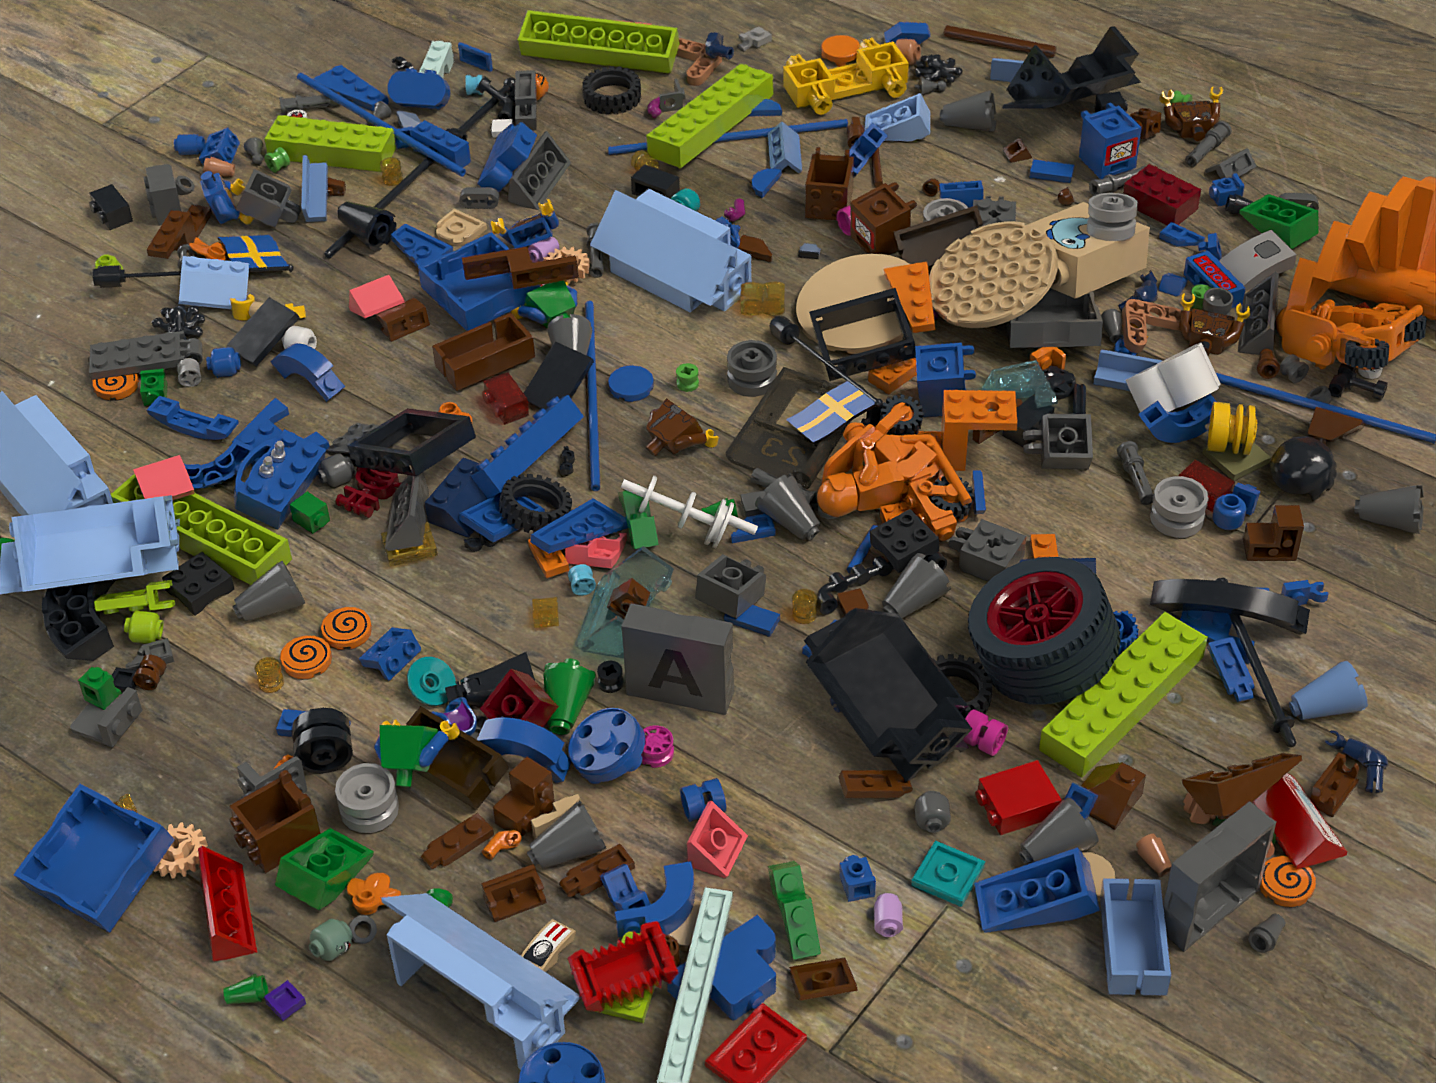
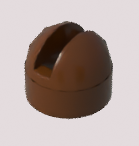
[922,178,940,197]
[1057,187,1075,206]

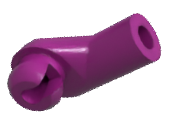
[647,96,666,118]
[724,199,745,222]

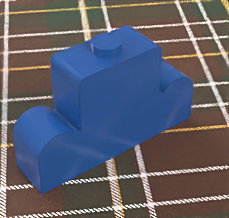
[477,122,537,192]
[667,915,776,1020]

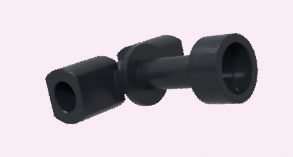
[476,76,516,120]
[1328,363,1388,400]

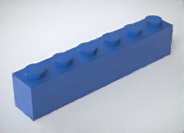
[471,394,584,499]

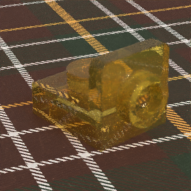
[532,597,559,628]

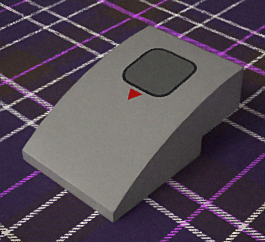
[1219,230,1297,291]

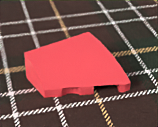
[565,533,627,569]

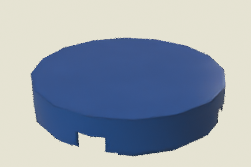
[608,365,654,402]

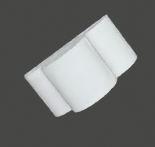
[1125,343,1221,412]

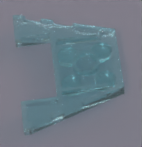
[982,360,1058,411]

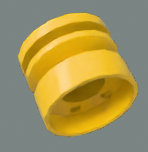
[1208,402,1257,455]

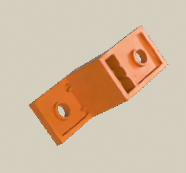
[914,390,1017,471]

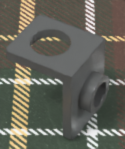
[659,79,685,112]

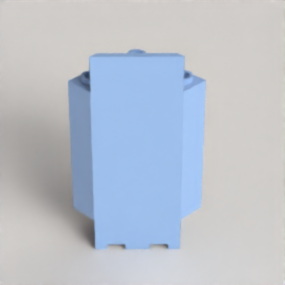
[590,189,752,313]
[0,391,113,516]
[0,495,180,594]
[381,893,581,1069]

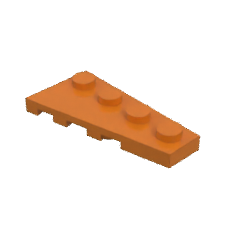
[883,262,935,333]

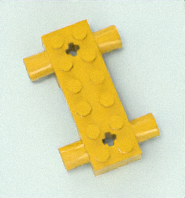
[783,38,909,115]

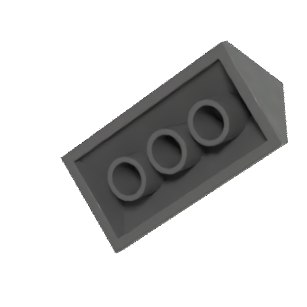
[508,131,571,210]
[1238,271,1279,355]
[385,469,429,551]

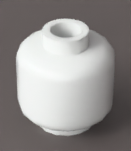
[282,326,317,349]

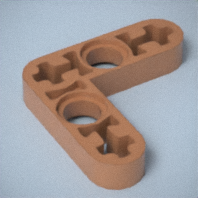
[676,38,722,86]
[1122,299,1181,353]

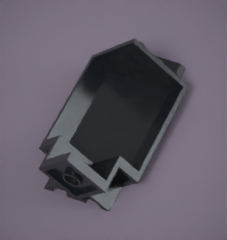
[1001,26,1141,109]
[804,608,972,782]

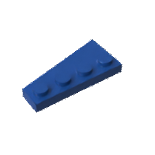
[313,65,389,111]
[530,498,628,553]

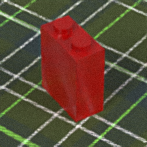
[975,760,1062,836]

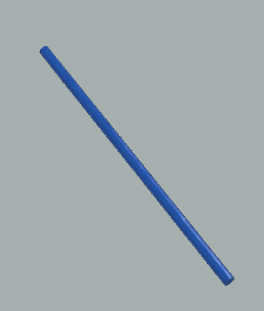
[297,72,466,177]
[608,119,848,155]
[585,301,600,491]
[1165,359,1436,443]

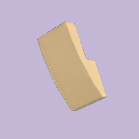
[531,794,580,839]

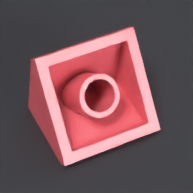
[349,275,405,318]
[687,801,748,878]

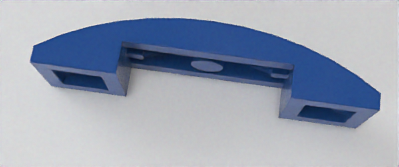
[147,396,239,440]

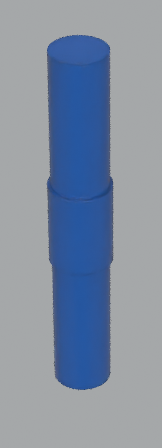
[846,525,878,574]

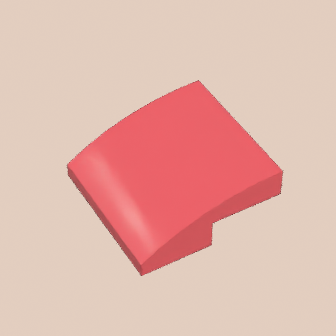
[133,455,195,500]

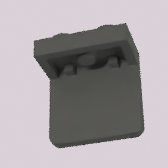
[70,687,143,747]
[237,756,307,798]

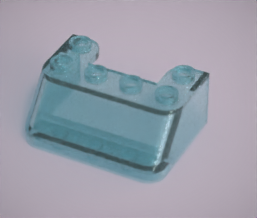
[575,546,674,659]

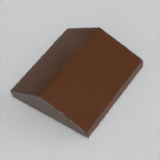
[789,957,858,1001]

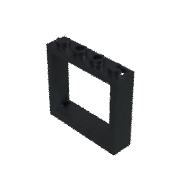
[809,288,916,381]
[348,408,476,476]

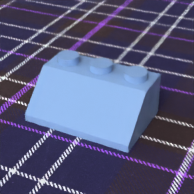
[179,256,249,309]

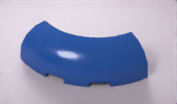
[184,439,254,489]

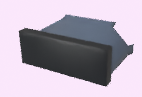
[798,243,821,259]

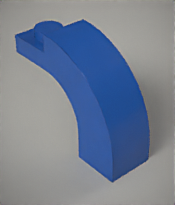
[270,343,345,402]
[1138,393,1217,443]
[477,717,572,783]
[615,861,695,937]

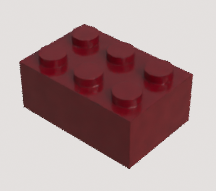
[1123,164,1201,225]

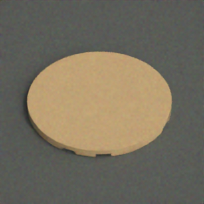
[929,222,1058,328]
[796,254,912,354]

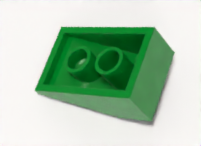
[1240,194,1319,249]
[275,828,374,910]

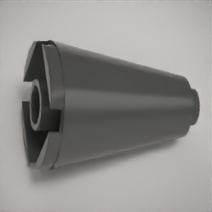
[940,90,996,132]
[548,314,592,355]
[755,473,820,540]
[1355,485,1424,534]
[882,553,951,618]
[232,561,305,621]
[1019,797,1099,865]
[527,800,607,869]

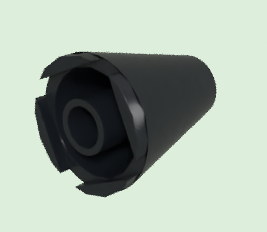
[337,201,397,251]

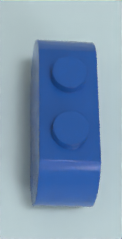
[388,68,450,109]

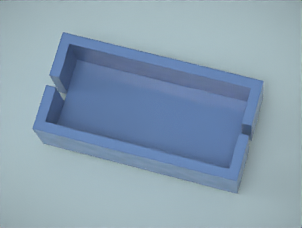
[1100,879,1171,995]

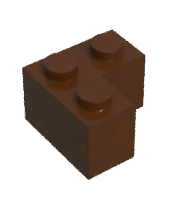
[1243,505,1304,561]
[493,757,555,837]

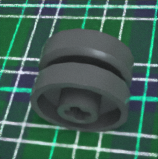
[727,340,777,397]

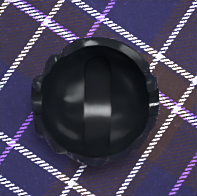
[1269,436,1337,500]

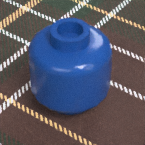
[206,347,241,377]
[1212,494,1246,530]

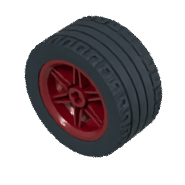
[968,557,1121,704]

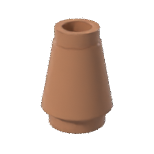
[203,157,235,177]
[1136,834,1172,877]

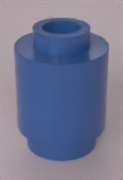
[174,134,205,155]

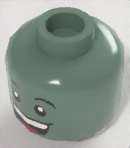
[309,919,353,961]

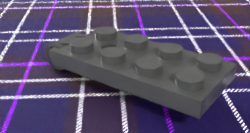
[89,331,203,380]

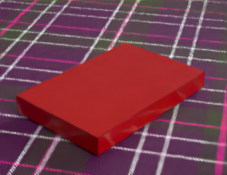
[705,1003,807,1083]

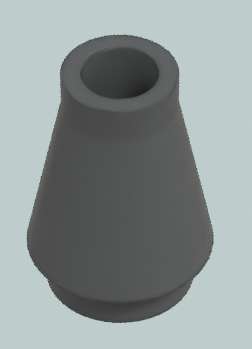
[1101,309,1124,343]
[1249,914,1286,953]

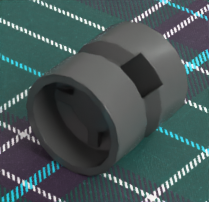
[1202,288,1233,316]

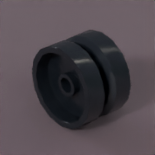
[291,707,353,774]

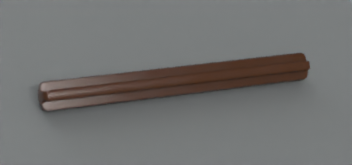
[944,25,1057,57]

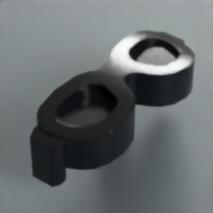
[392,56,414,70]
[560,446,575,475]
[464,534,498,552]

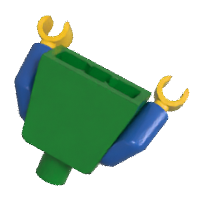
[510,281,577,328]
[374,719,460,787]

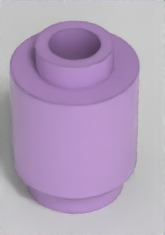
[528,237,559,262]
[874,893,903,937]

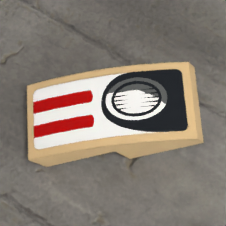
[521,919,576,972]

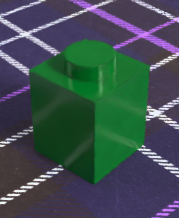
[289,491,330,534]

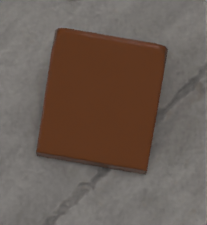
[1003,137,1033,163]

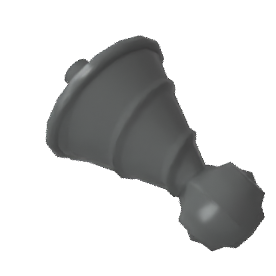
[914,77,947,95]
[366,101,392,126]
[243,138,263,165]

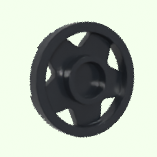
[1033,366,1076,399]

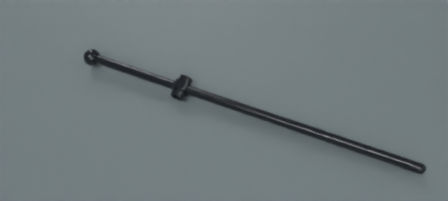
[324,77,515,258]

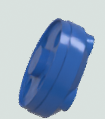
[568,708,645,784]
[518,1042,606,1083]

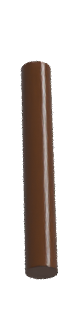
[871,147,883,187]

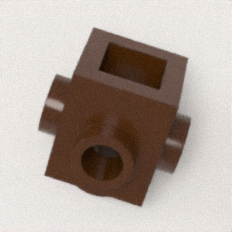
[1130,108,1162,139]

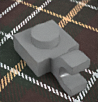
[738,27,772,51]

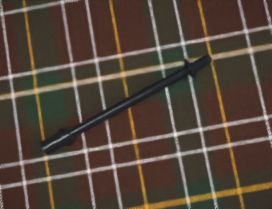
[1215,578,1296,748]

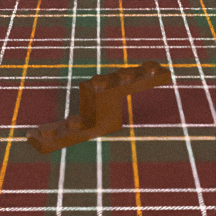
[146,205,212,259]
[462,247,579,289]

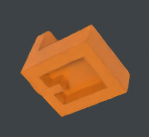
[1029,347,1066,375]

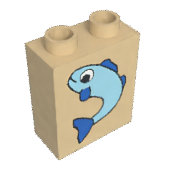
[1027,202,1150,299]

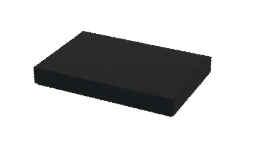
[226,297,300,367]
[521,341,594,410]

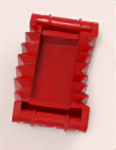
[567,921,679,1013]

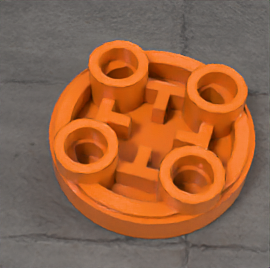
[821,35,860,67]

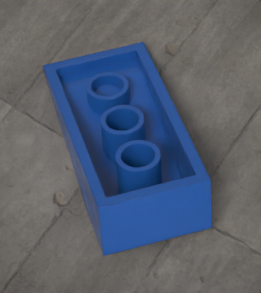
[974,847,1100,933]

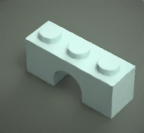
[419,41,454,79]

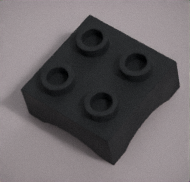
[870,509,939,573]
[162,552,235,616]

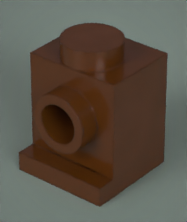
[607,578,650,621]

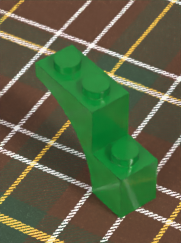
[618,484,659,549]
[767,861,821,960]

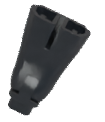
[445,652,535,706]

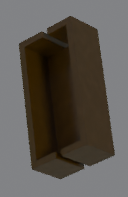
[893,205,983,270]
[406,706,509,810]

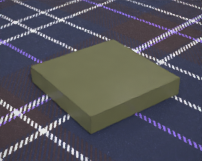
[1202,442,1271,481]

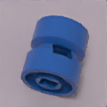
[680,778,726,822]

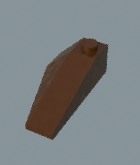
[1182,753,1302,819]

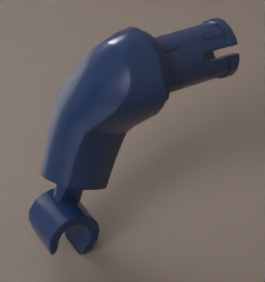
[705,32,734,59]
[1118,270,1158,312]
[1325,730,1388,793]

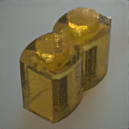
[740,282,785,316]

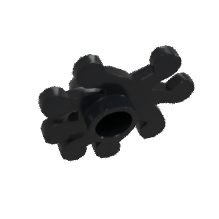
[913,54,963,83]
[152,304,205,340]

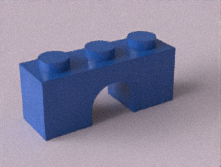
[411,120,471,168]
[849,122,888,178]

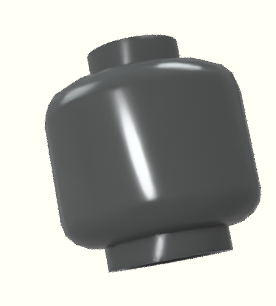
[317,454,355,488]
[914,791,951,833]

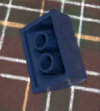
[425,457,501,538]

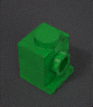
[140,369,168,406]
[78,667,121,710]

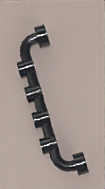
[816,552,947,615]

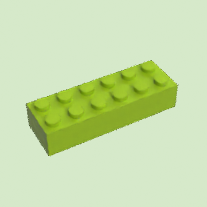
[264,115,396,172]

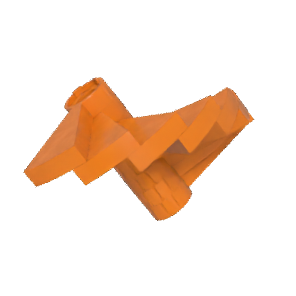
[1286,176,1436,321]

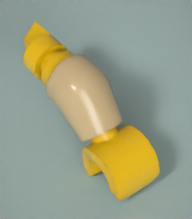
[230,294,306,321]

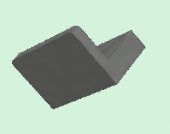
[1205,148,1257,179]

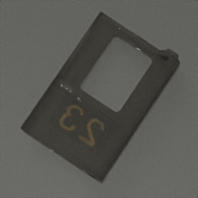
[726,367,863,489]

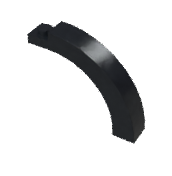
[1150,579,1310,635]

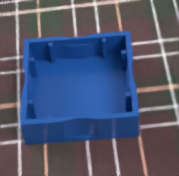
[418,232,541,331]
[13,784,175,933]

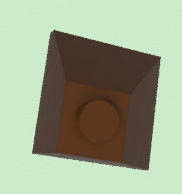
[1307,407,1365,444]
[1081,762,1146,829]

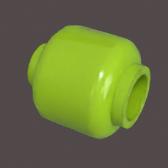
[124,610,164,644]

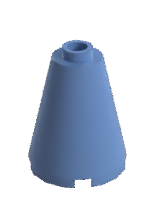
[1289,661,1368,720]

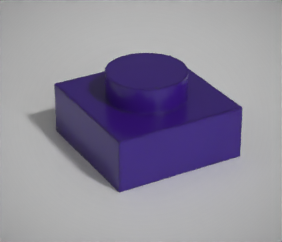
[264,980,306,1021]

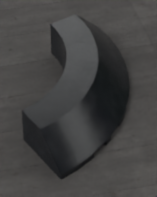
[42,579,117,661]

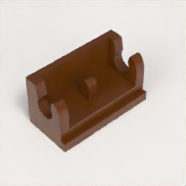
[376,298,430,342]
[1310,752,1359,817]
[481,864,547,923]

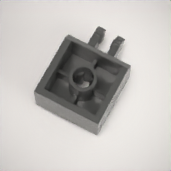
[143,164,181,225]
[236,169,301,227]
[973,196,1016,226]
[1023,414,1093,469]
[948,519,1027,582]
[695,554,766,619]

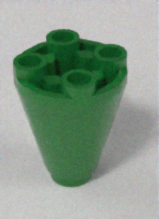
[543,658,596,735]

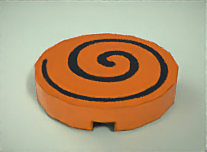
[92,373,139,400]
[321,607,372,650]
[280,636,332,679]
[1260,856,1316,907]

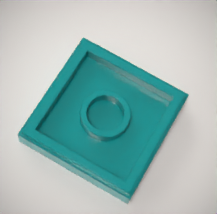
[911,840,985,907]

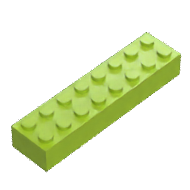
[518,10,680,73]
[646,64,773,168]
[110,474,292,585]
[1039,612,1208,778]

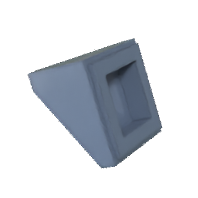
[396,111,421,128]

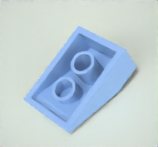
[865,93,930,141]

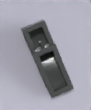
[515,70,537,130]

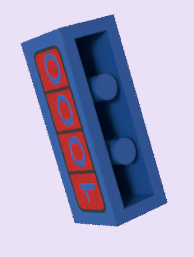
[1184,251,1245,309]

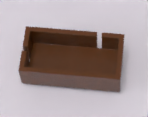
[432,313,535,391]

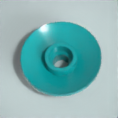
[407,656,456,706]

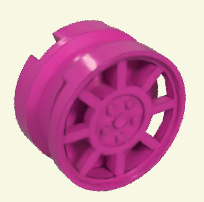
[641,725,674,768]

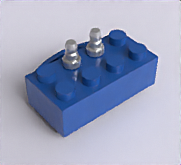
[234,429,326,530]

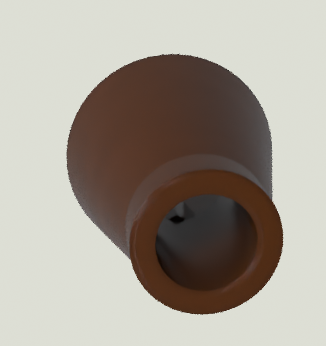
[1257,349,1280,379]

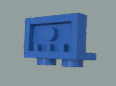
[199,127,240,165]
[359,627,421,680]

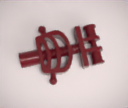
[335,467,402,518]

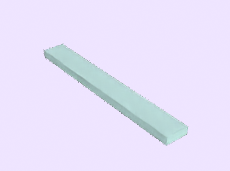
[657,887,733,1083]

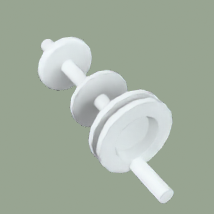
[621,475,758,549]

